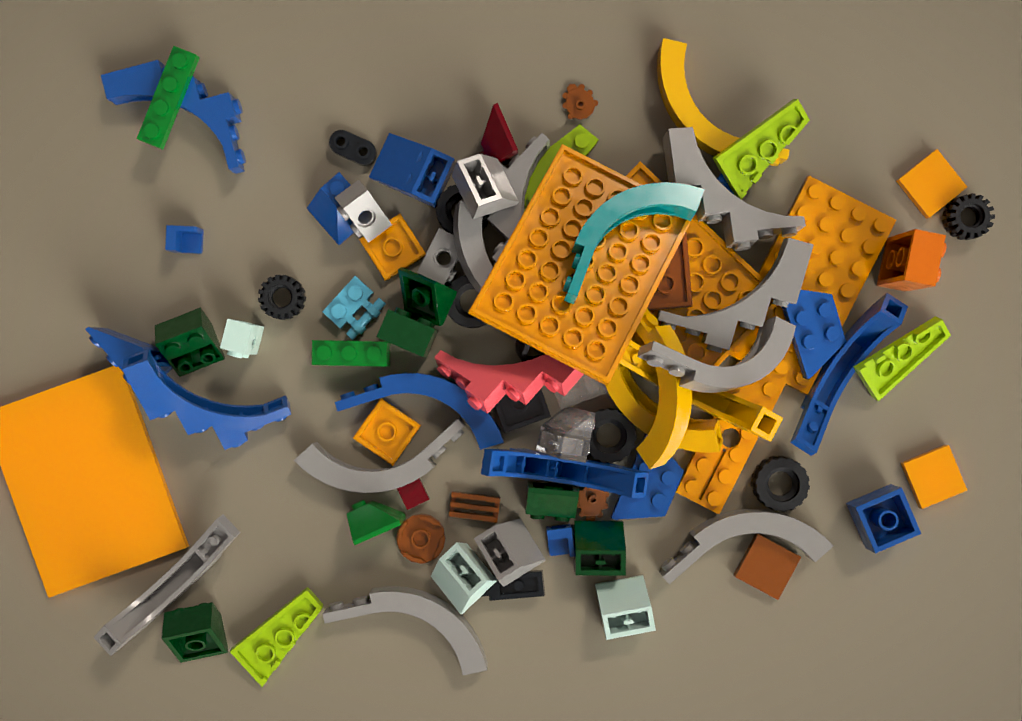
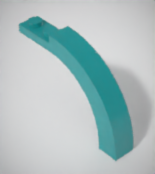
[562,182,705,304]

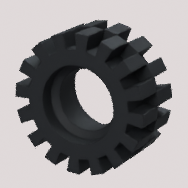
[942,193,995,240]
[258,275,306,320]

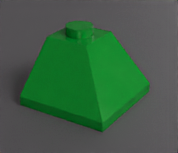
[346,499,406,545]

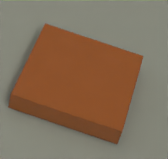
[733,533,801,600]

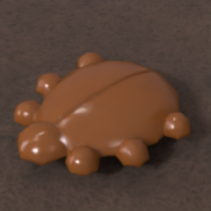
[562,84,598,119]
[577,487,609,521]

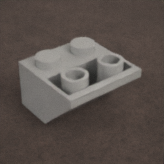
[452,154,519,219]
[474,518,546,587]

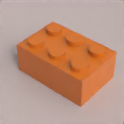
[876,229,947,292]

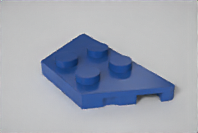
[782,290,846,379]
[611,433,684,520]

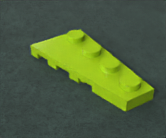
[853,316,951,401]

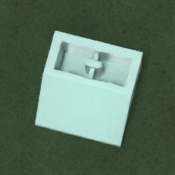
[431,542,497,614]
[595,575,656,640]

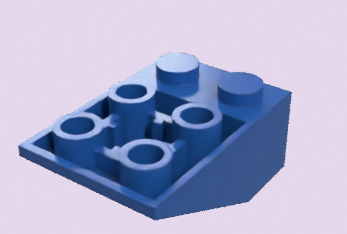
[369,133,456,208]
[85,327,173,384]

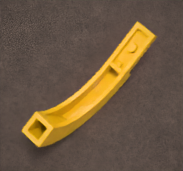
[657,38,790,166]
[636,309,692,469]
[619,340,783,442]
[605,364,723,453]

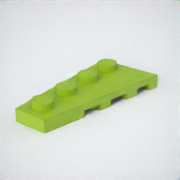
[713,99,810,200]
[524,125,599,208]
[230,587,323,687]

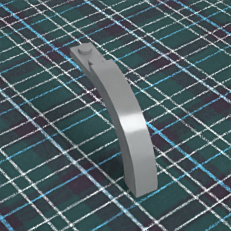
[453,201,493,293]
[637,316,796,393]
[294,418,465,493]
[659,509,833,584]
[93,514,240,656]
[323,586,488,675]

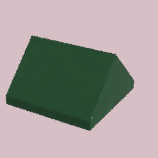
[398,267,457,326]

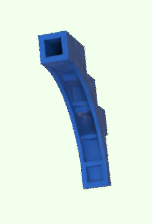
[101,60,246,174]
[122,349,291,450]
[481,448,649,498]

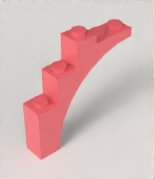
[434,350,584,414]

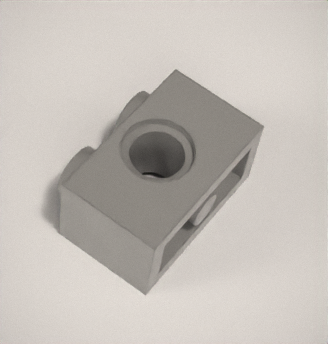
[335,180,392,243]
[417,228,459,286]

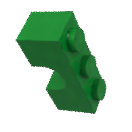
[312,340,391,367]

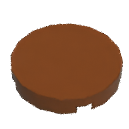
[396,513,446,564]

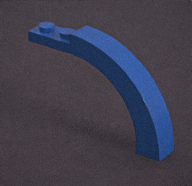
[790,293,908,456]
[335,373,504,450]

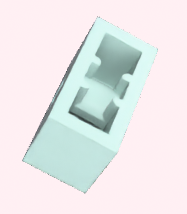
[220,319,264,358]

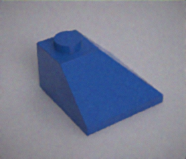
[307,172,364,246]

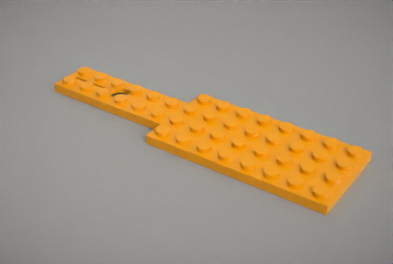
[676,176,896,514]

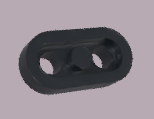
[329,130,377,166]

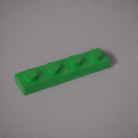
[137,46,200,150]

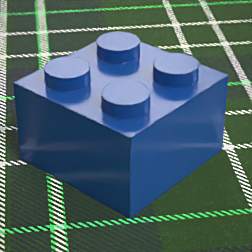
[846,484,921,554]

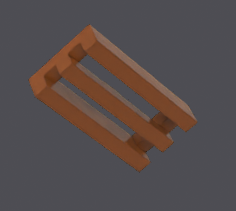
[449,491,500,523]

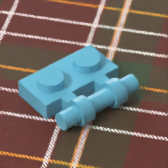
[322,276,386,340]

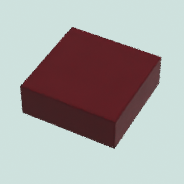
[397,478,430,510]

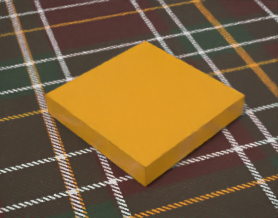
[896,149,967,219]
[359,213,426,281]
[353,398,421,466]
[901,444,968,509]

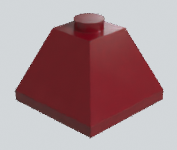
[479,103,518,165]

